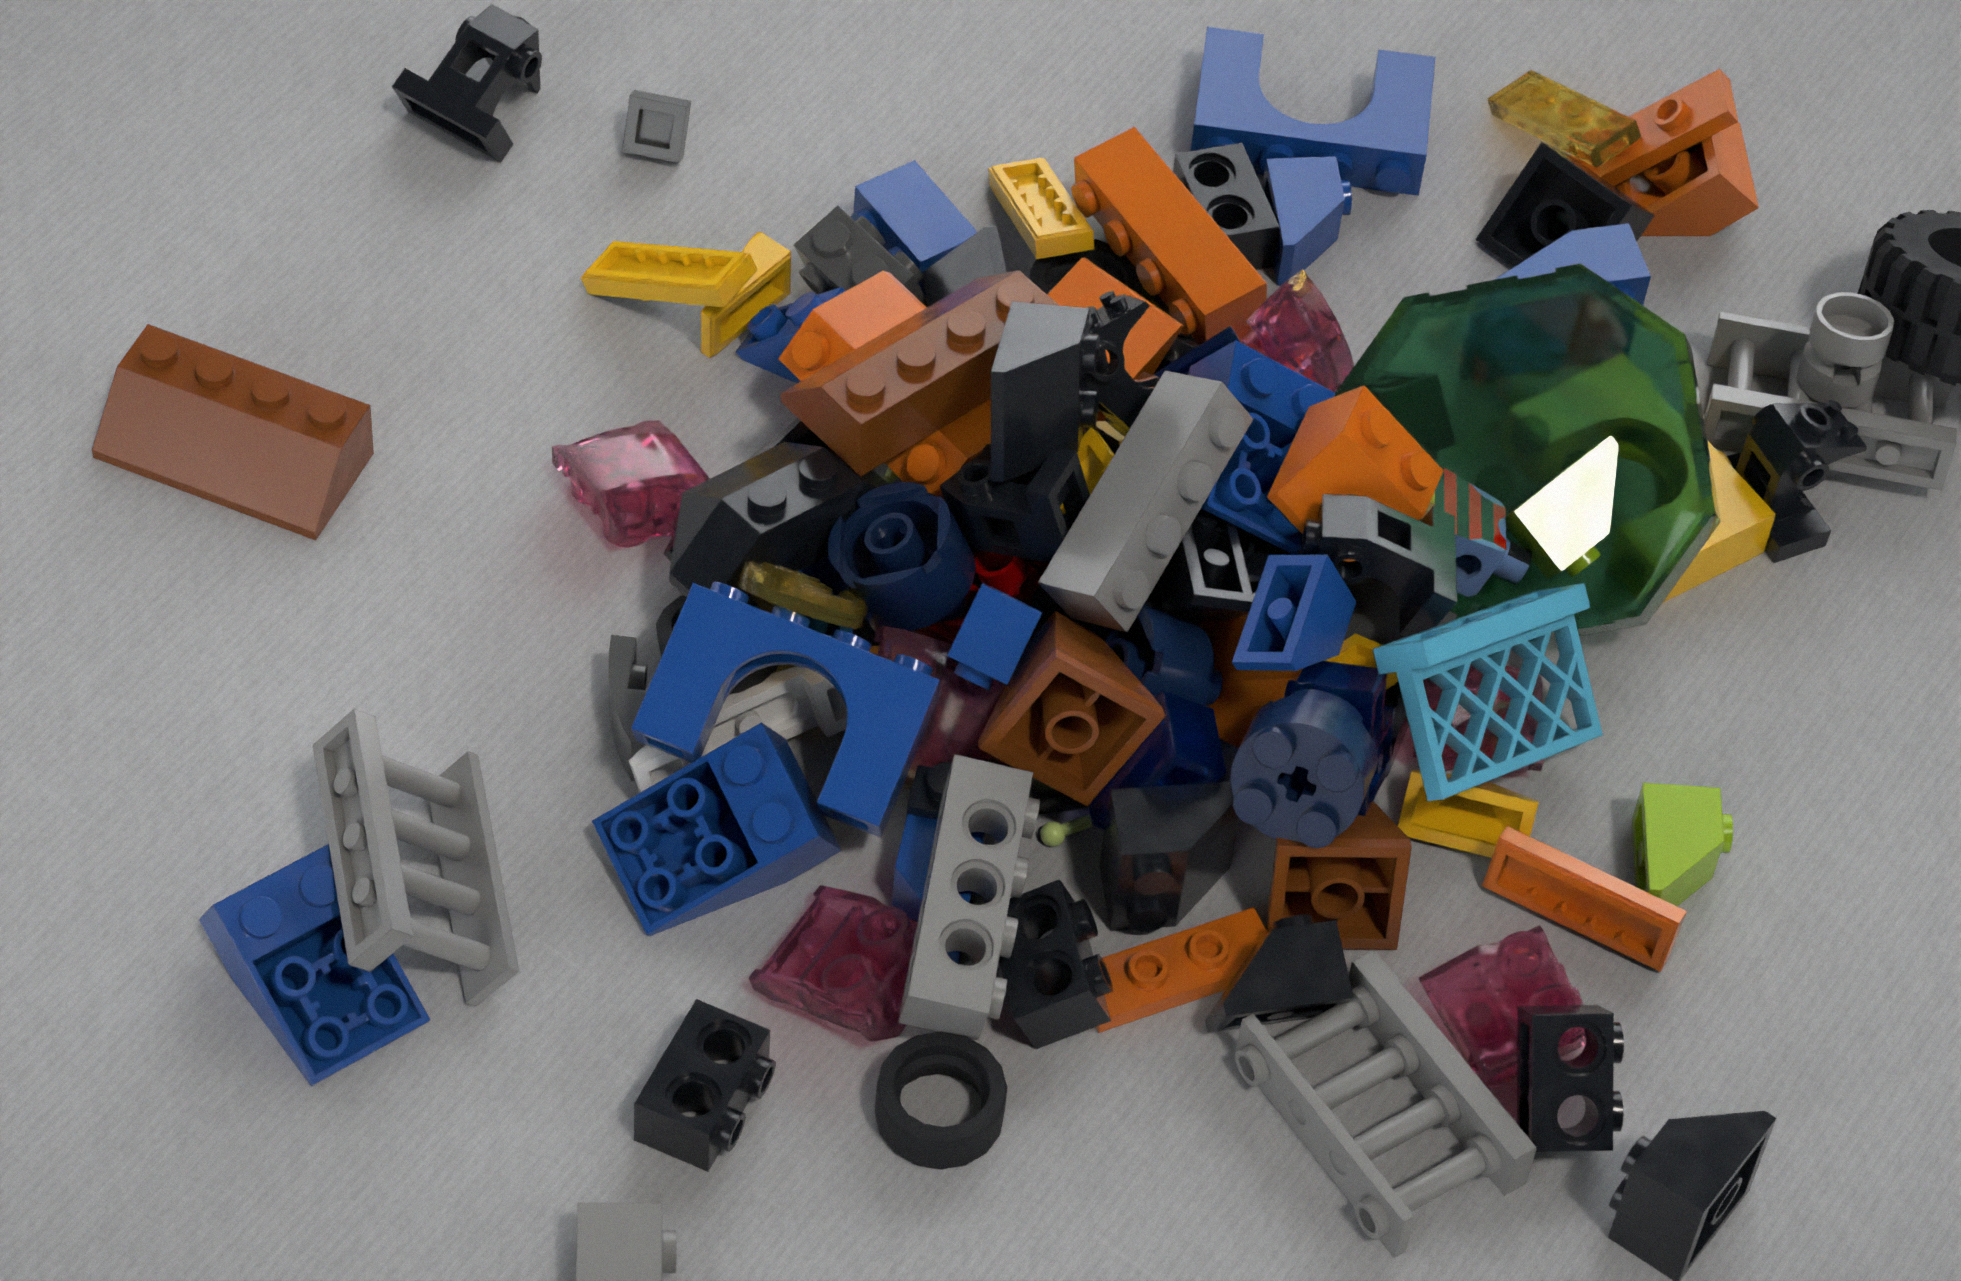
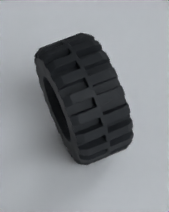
[1858,210,1961,386]

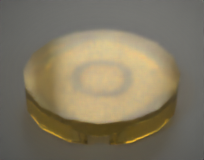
[737,560,869,629]

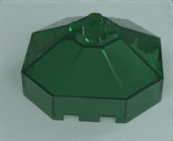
[1335,263,1721,642]

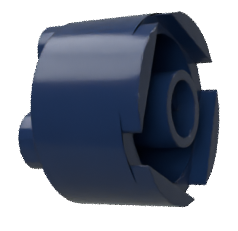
[828,482,976,634]
[1088,605,1223,751]
[1230,689,1378,848]

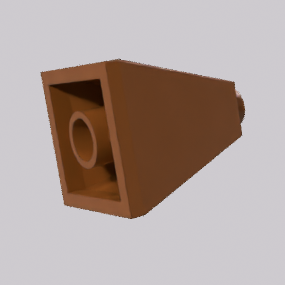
[978,611,1166,806]
[1266,794,1412,950]

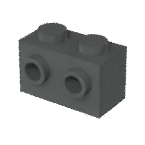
[793,205,928,307]

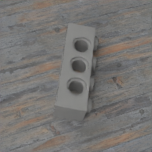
[898,755,1040,1041]

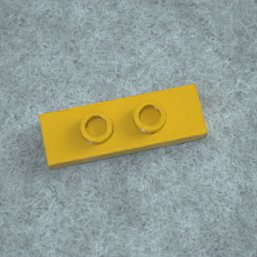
[988,158,1094,259]
[581,241,758,307]

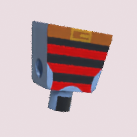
[1419,464,1532,597]

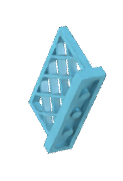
[1373,583,1603,801]

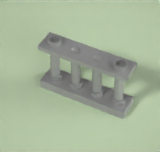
[1701,311,1957,490]
[313,709,519,1006]
[1235,950,1537,1258]

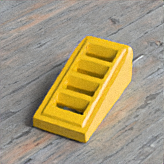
[701,232,791,358]

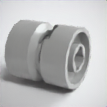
[1797,292,1894,408]

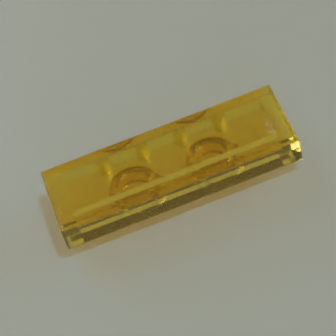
[1487,70,1641,167]

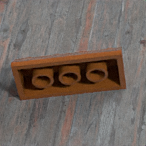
[781,270,1058,476]
[92,324,374,540]

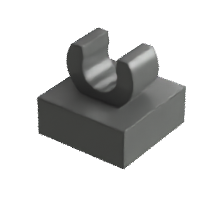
[622,90,691,163]

